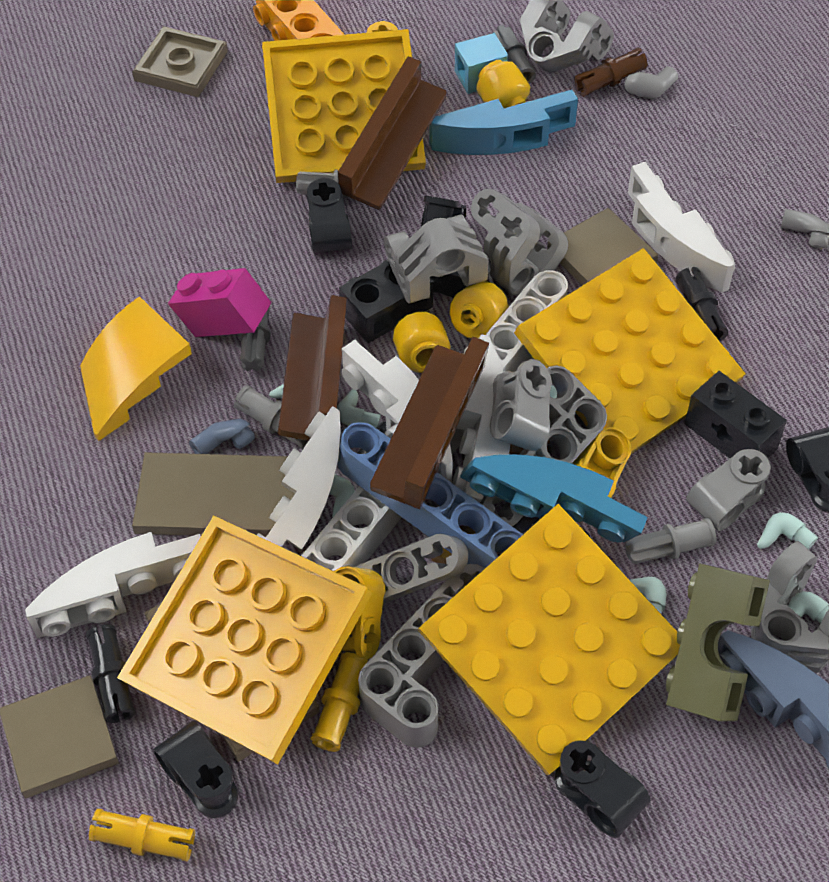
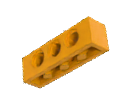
[253,0,345,41]

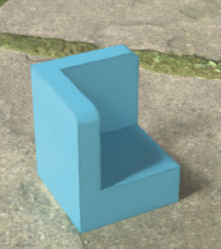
[454,33,508,94]

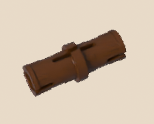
[574,47,648,97]

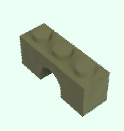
[666,563,770,721]

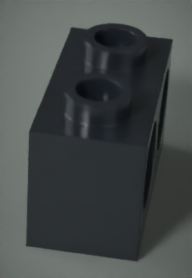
[339,259,434,343]

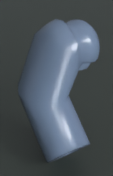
[189,418,255,454]

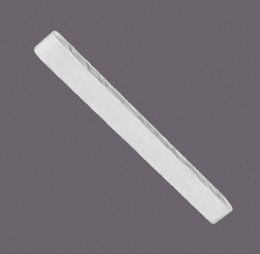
[301,270,568,571]

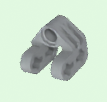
[520,0,614,72]
[471,189,568,295]
[384,214,488,303]
[751,541,829,672]

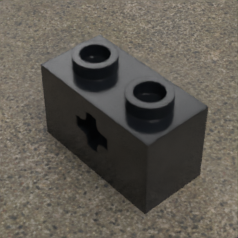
[685,371,787,458]

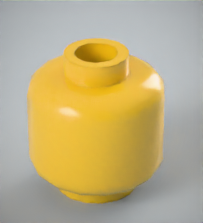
[477,60,530,108]
[449,281,509,339]
[393,312,451,373]

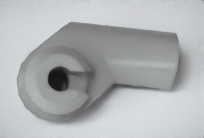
[624,66,678,99]
[781,209,829,249]

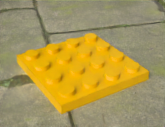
[262,29,426,183]
[514,248,746,454]
[418,503,680,775]
[117,515,373,765]

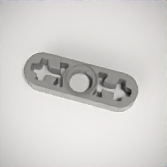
[355,534,468,604]

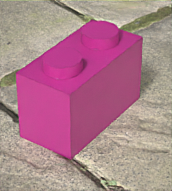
[168,268,272,337]

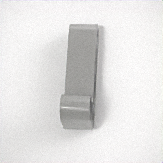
[480,365,607,526]
[358,564,485,748]

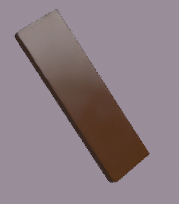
[338,56,447,210]
[277,295,347,441]
[370,337,489,510]

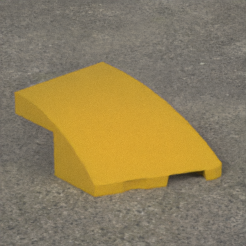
[80,296,192,441]

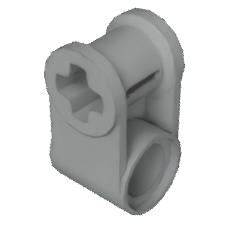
[490,359,552,451]
[686,449,771,531]

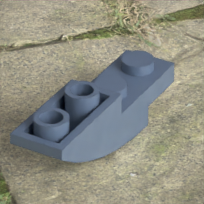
[718,630,829,769]

